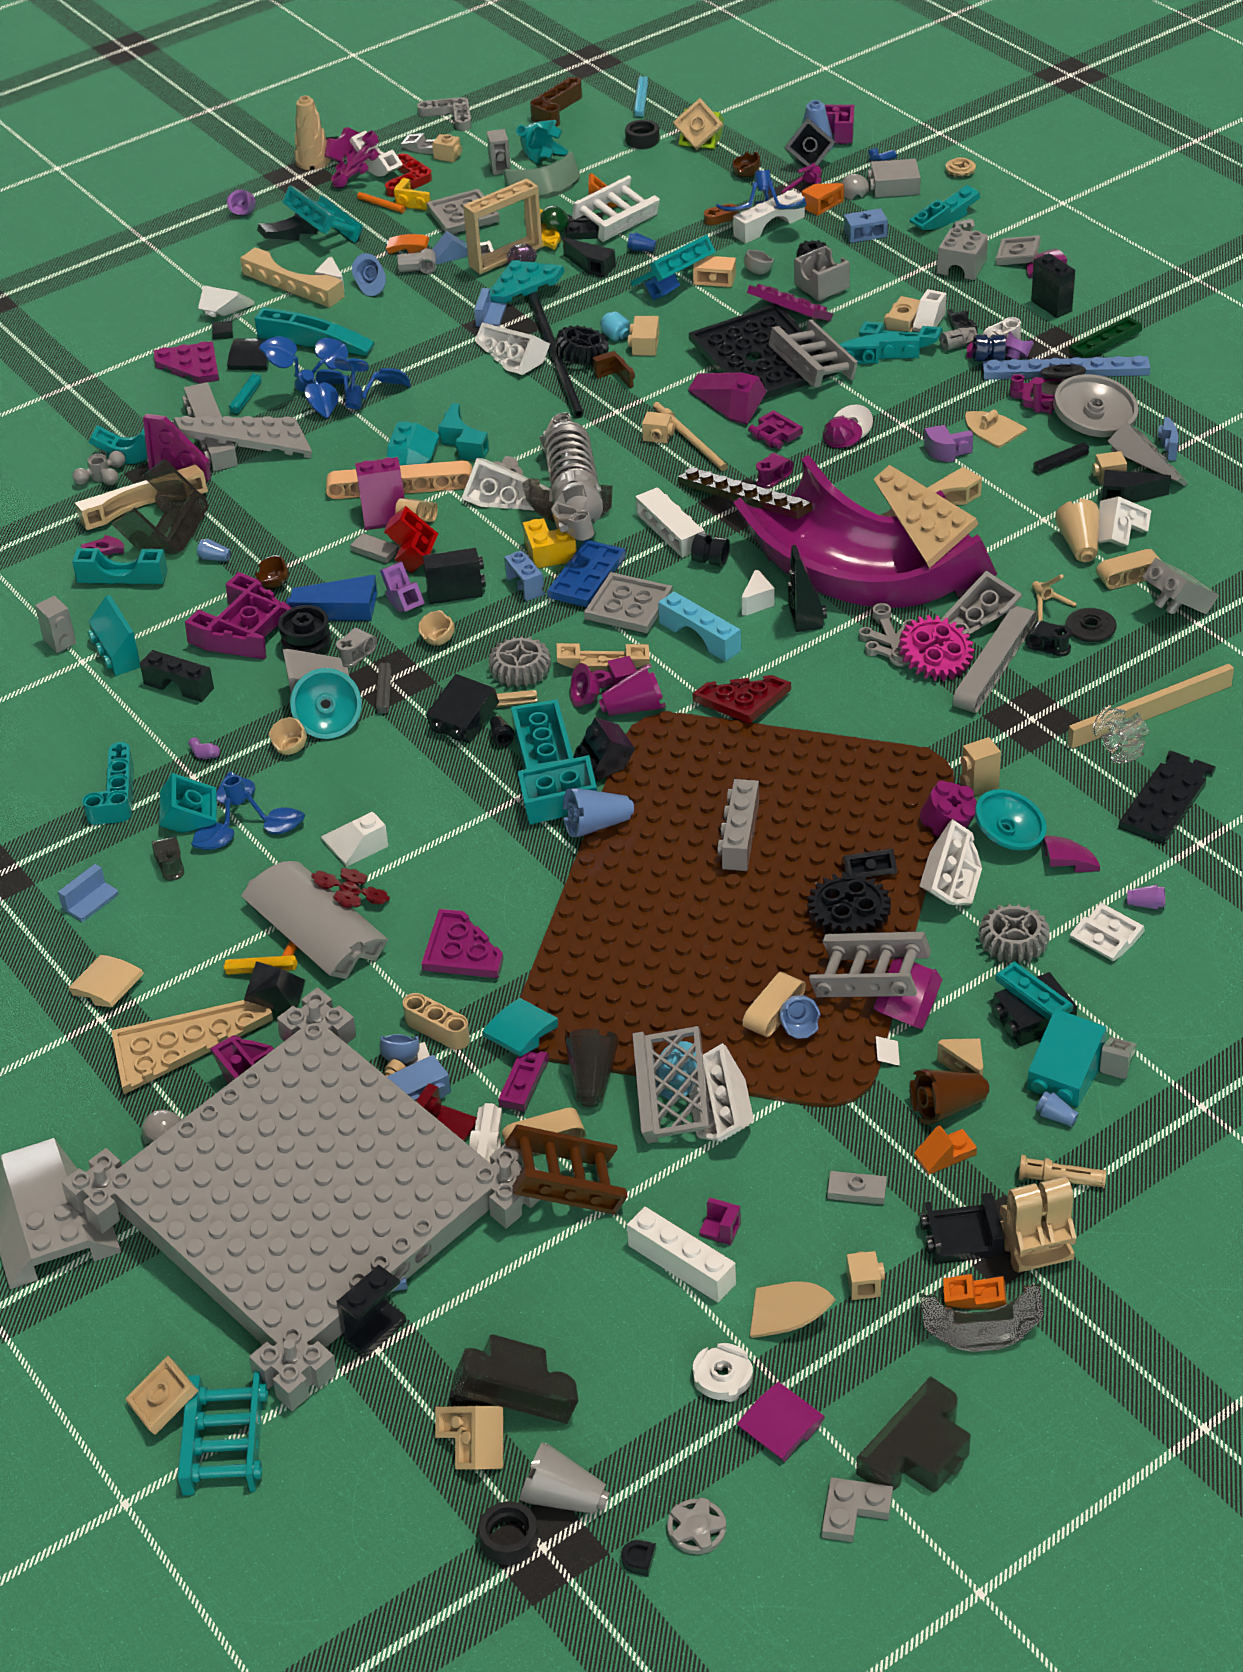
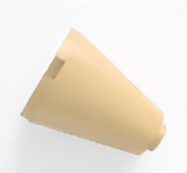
[1055,499,1100,562]

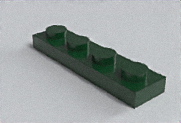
[1069,316,1142,358]

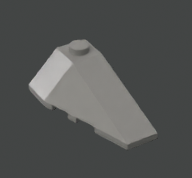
[1108,422,1188,486]
[940,571,1022,634]

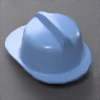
[352,253,386,296]

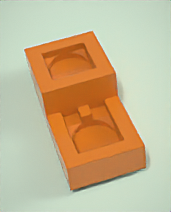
[386,234,429,254]
[943,1274,1007,1309]

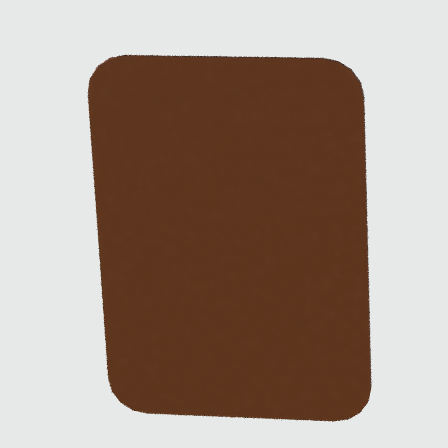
[520,711,954,1107]

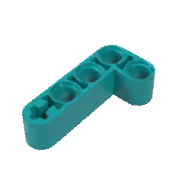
[82,742,134,825]

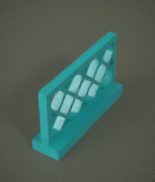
[630,234,716,287]

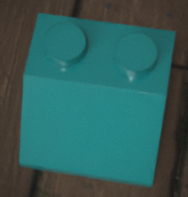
[159,773,217,833]

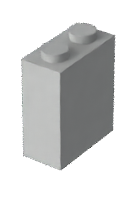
[867,159,921,198]

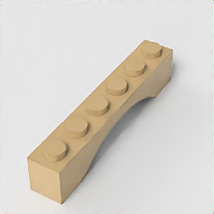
[240,247,345,308]
[75,465,208,530]
[882,467,982,517]

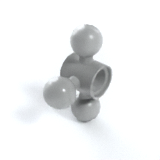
[72,451,125,485]

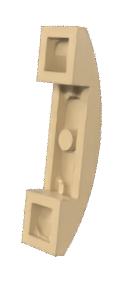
[556,643,650,672]

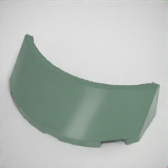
[504,152,580,199]

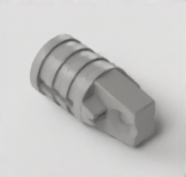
[940,327,977,351]

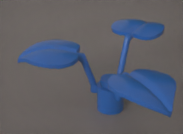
[716,170,806,212]
[259,336,348,419]
[315,357,410,409]
[191,771,305,850]

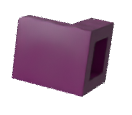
[700,1197,741,1245]

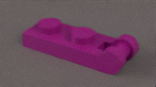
[498,1051,549,1112]

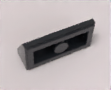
[842,848,898,878]

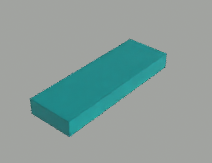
[995,961,1073,1021]

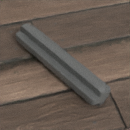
[376,662,391,714]

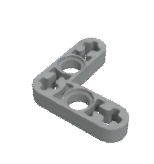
[417,97,472,131]

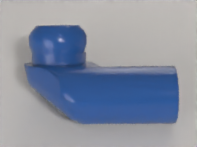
[868,148,897,161]

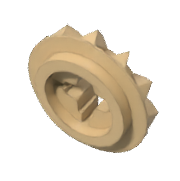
[946,158,976,178]

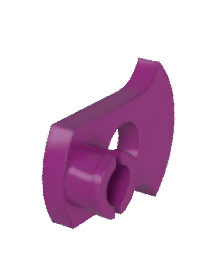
[81,535,124,556]

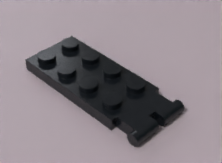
[1119,750,1216,845]

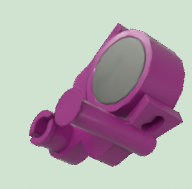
[1009,374,1064,415]

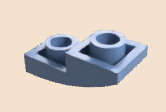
[1158,417,1178,461]

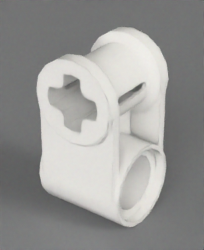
[983,317,1021,340]

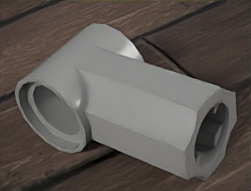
[398,249,436,274]

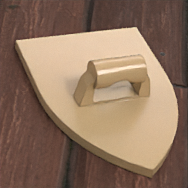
[965,409,1027,449]
[750,1282,835,1338]

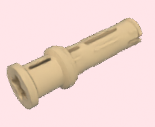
[1018,1155,1106,1188]

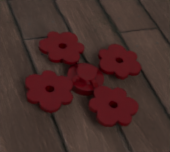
[311,868,390,908]

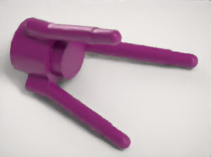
[781,163,822,194]

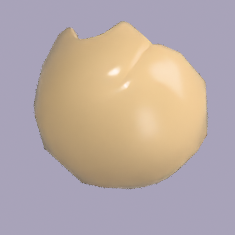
[418,610,455,646]
[269,717,307,755]

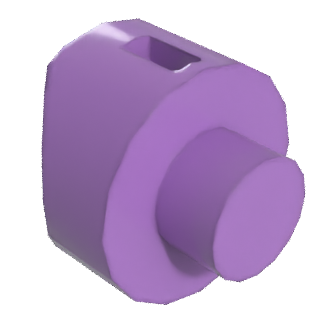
[227,189,256,216]
[1005,331,1034,360]

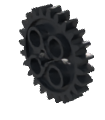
[807,872,891,934]

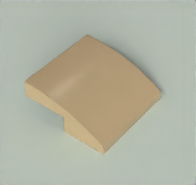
[68,955,144,1007]

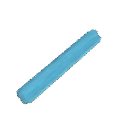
[634,76,648,117]

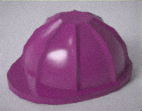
[823,415,862,448]
[570,663,600,707]

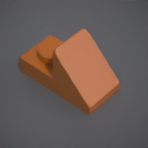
[914,1125,977,1175]

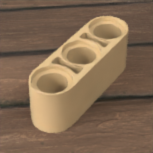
[395,498,438,522]
[1096,549,1162,589]
[743,972,806,1038]
[403,993,470,1050]
[502,1108,586,1156]

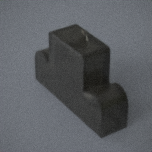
[453,1334,578,1424]
[856,1376,971,1492]

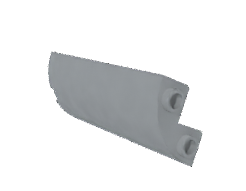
[241,861,389,979]

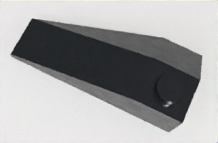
[788,545,827,632]

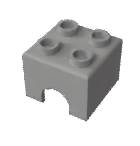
[937,227,988,280]
[794,246,850,301]

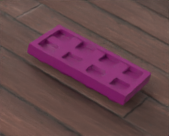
[747,284,833,321]

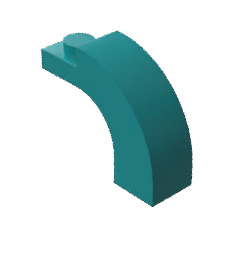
[88,425,148,464]

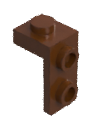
[593,351,635,388]

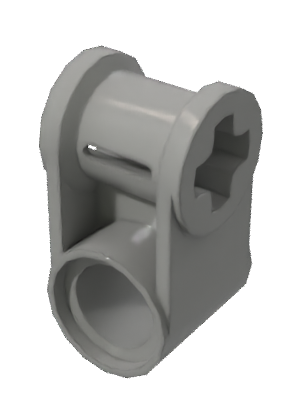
[336,628,377,668]

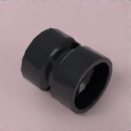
[691,533,730,567]

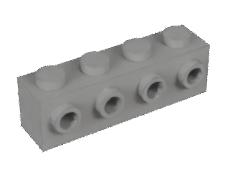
[718,779,759,871]

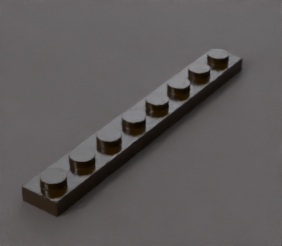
[678,468,813,519]

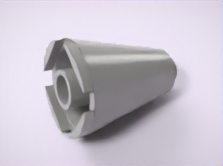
[520,1443,610,1514]

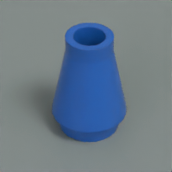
[627,232,656,252]

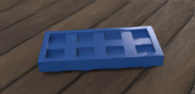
[547,540,626,607]

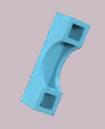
[658,591,741,662]

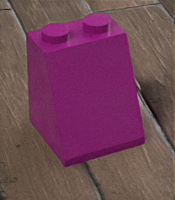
[355,457,405,530]

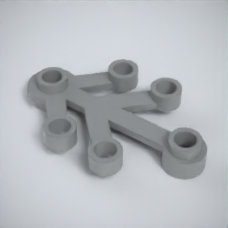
[859,603,915,667]

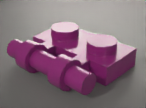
[748,410,803,449]

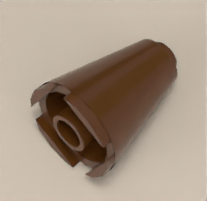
[909,1069,990,1125]

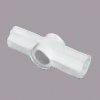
[470,1103,502,1163]

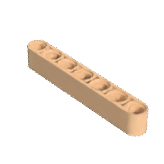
[326,461,473,499]

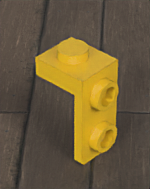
[394,178,431,210]

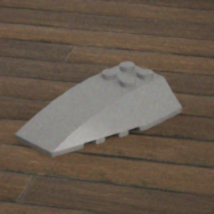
[0,1138,121,1289]

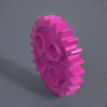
[898,615,974,681]

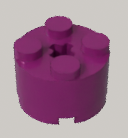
[920,781,977,837]

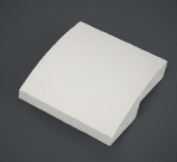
[1070,903,1145,961]

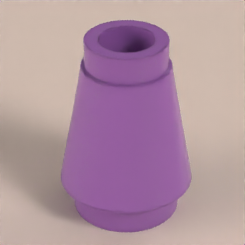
[1127,884,1166,910]

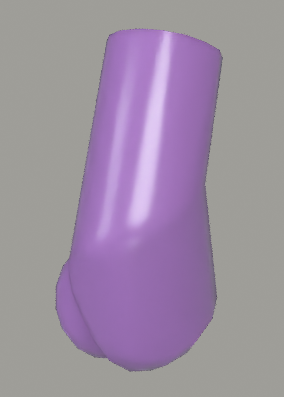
[188,737,220,760]

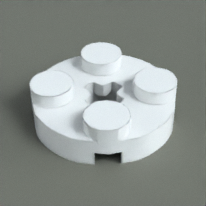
[693,1343,753,1402]

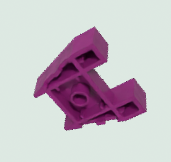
[185,572,291,659]

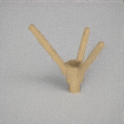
[1032,574,1077,621]

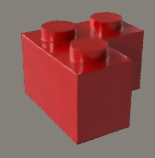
[384,506,439,573]

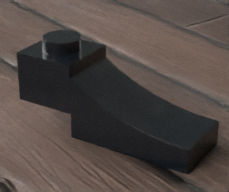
[257,213,318,241]

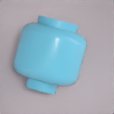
[600,311,630,341]

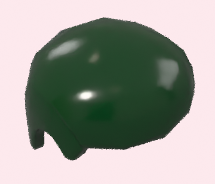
[540,205,569,232]

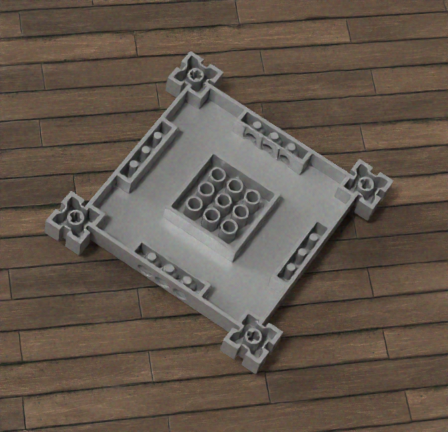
[61,987,540,1411]

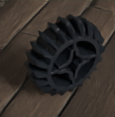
[554,325,609,367]

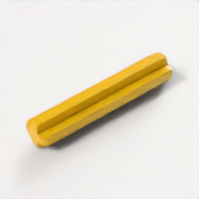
[223,955,298,975]

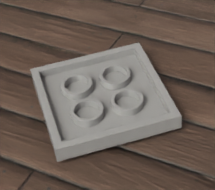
[426,189,500,235]
[584,572,673,633]

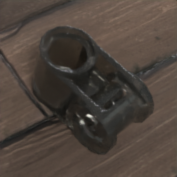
[151,835,185,881]

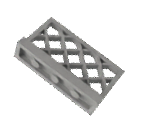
[633,1026,710,1144]

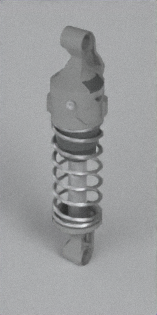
[539,412,603,540]

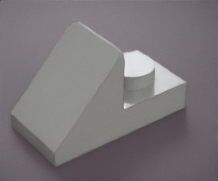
[1100,1037,1137,1079]

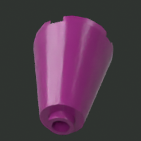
[598,663,666,716]

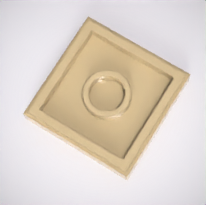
[673,98,724,150]
[125,1356,199,1435]

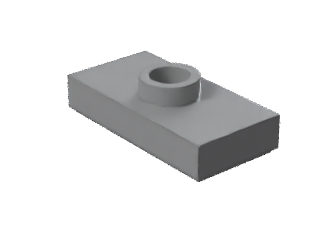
[827,1171,887,1205]

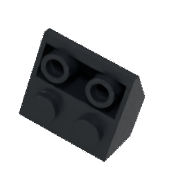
[573,717,635,782]

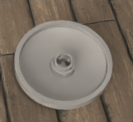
[1053,374,1138,437]

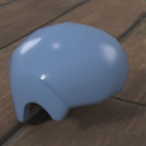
[779,995,820,1039]
[379,1034,420,1064]

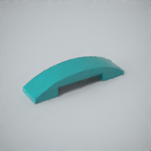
[859,321,943,348]

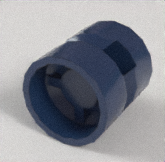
[972,334,1006,361]

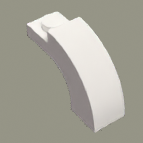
[350,130,403,176]

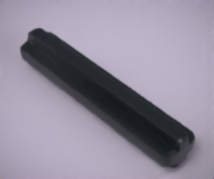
[1033,442,1089,474]

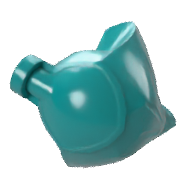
[516,120,568,164]

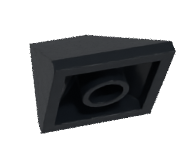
[784,118,835,167]
[244,961,305,1013]

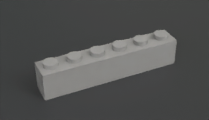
[182,382,238,471]

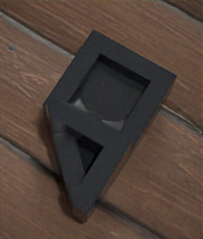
[946,309,978,333]

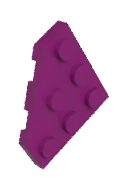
[154,341,219,384]
[143,414,211,482]
[421,909,504,978]

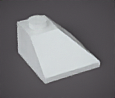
[198,285,255,318]
[321,811,389,867]

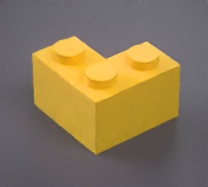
[523,518,576,568]

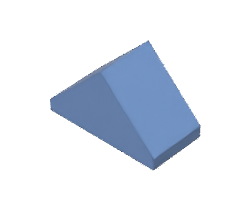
[432,231,468,264]

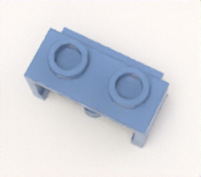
[504,551,546,601]

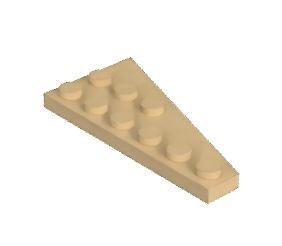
[874,465,979,568]
[111,1000,273,1094]

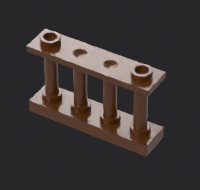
[505,1124,628,1214]

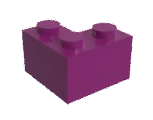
[825,105,855,144]

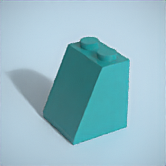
[1027,1009,1107,1108]

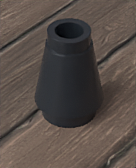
[490,716,515,746]

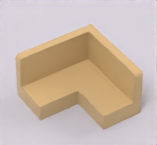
[435,1406,503,1469]

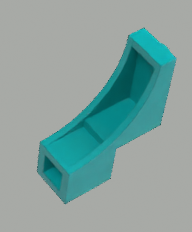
[438,403,489,461]

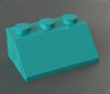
[87,595,140,676]
[518,755,597,825]

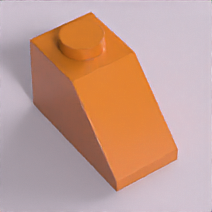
[801,183,844,216]

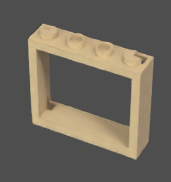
[463,179,543,274]

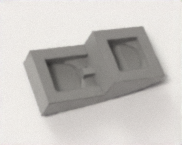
[401,134,435,154]

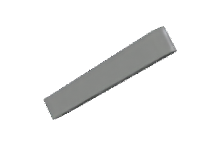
[952,605,1037,713]

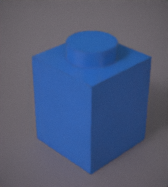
[644,274,680,300]

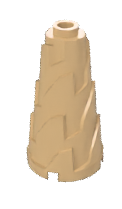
[294,96,331,170]

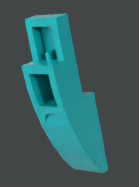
[909,185,980,230]
[839,332,920,364]

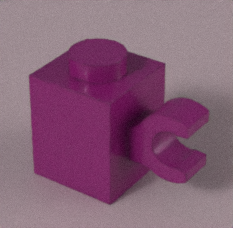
[593,656,637,688]

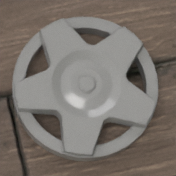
[667,1498,726,1555]

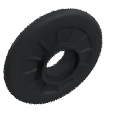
[1040,364,1086,379]
[1065,608,1117,642]

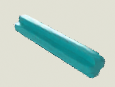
[229,373,262,414]

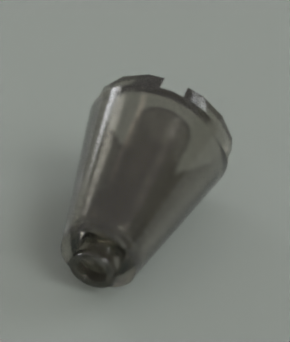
[565,1029,619,1107]

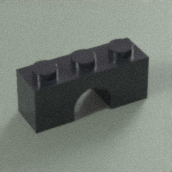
[139,650,214,702]

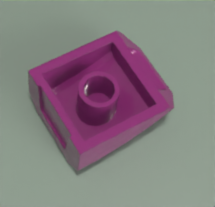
[873,957,943,1029]

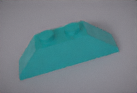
[387,421,439,466]

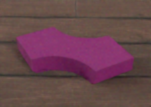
[324,127,360,163]

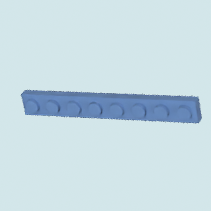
[982,356,1150,380]

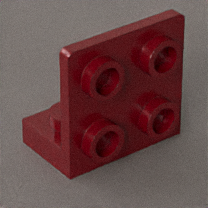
[416,1083,477,1142]

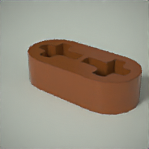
[704,203,738,225]

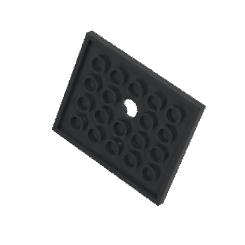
[689,304,838,401]

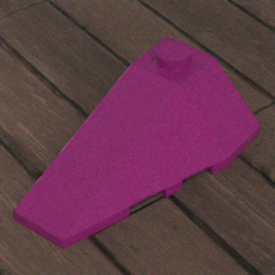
[688,372,766,424]

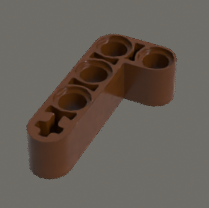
[530,77,582,127]

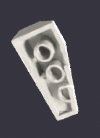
[475,323,550,375]

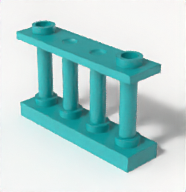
[282,185,364,243]
[178,1371,268,1495]

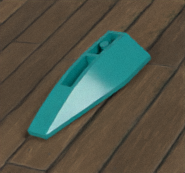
[254,307,374,355]

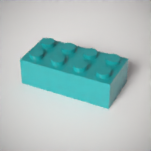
[511,699,574,770]

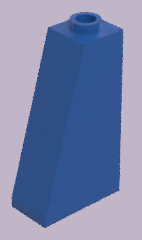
[286,575,378,621]

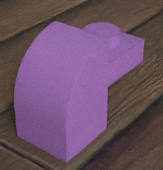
[924,425,973,462]
[380,562,424,612]

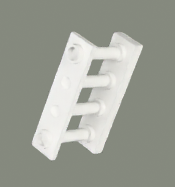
[572,176,660,242]

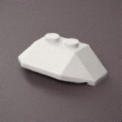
[920,819,982,906]
[689,1043,754,1141]

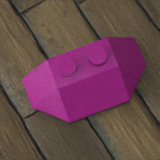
[210,1035,274,1084]

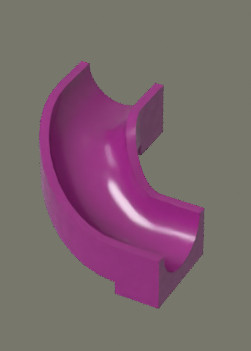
[733,454,997,608]

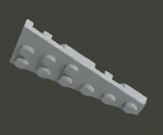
[173,416,312,458]

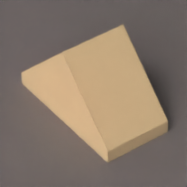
[937,1039,983,1076]

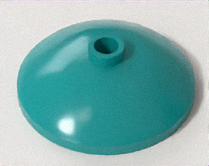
[290,668,362,739]
[975,789,1047,851]

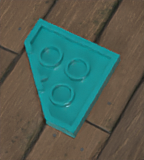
[490,260,565,303]

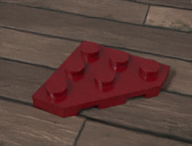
[692,675,791,724]

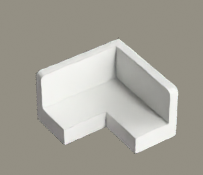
[1098,496,1151,547]

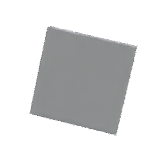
[996,235,1041,265]

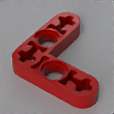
[385,154,432,197]

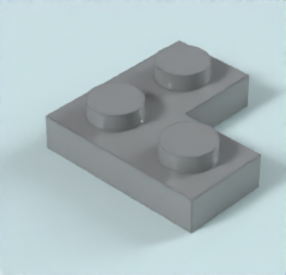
[822,1477,893,1542]

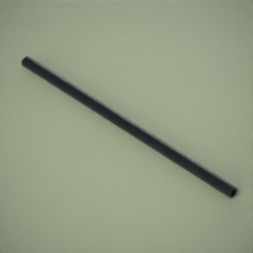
[528,291,584,418]

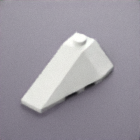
[461,458,553,511]

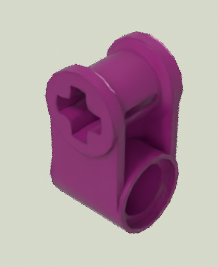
[756,453,794,489]

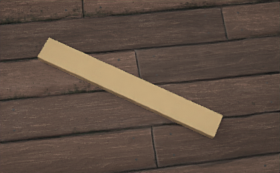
[1067,664,1234,749]

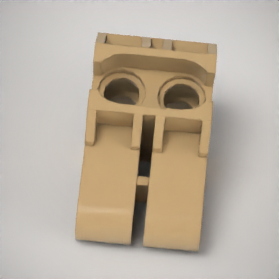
[1000,1176,1076,1272]

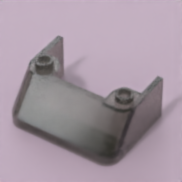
[112,459,208,555]

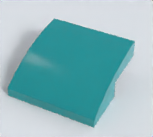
[482,998,558,1057]

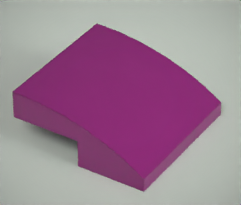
[737,1381,826,1462]

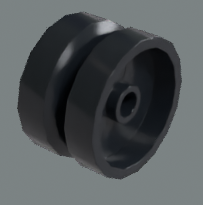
[278,605,332,655]

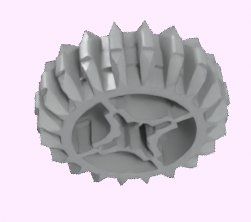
[488,636,551,688]
[979,902,1050,965]

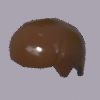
[732,151,761,178]
[255,555,289,589]

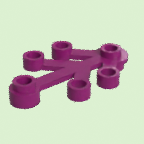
[331,130,379,188]

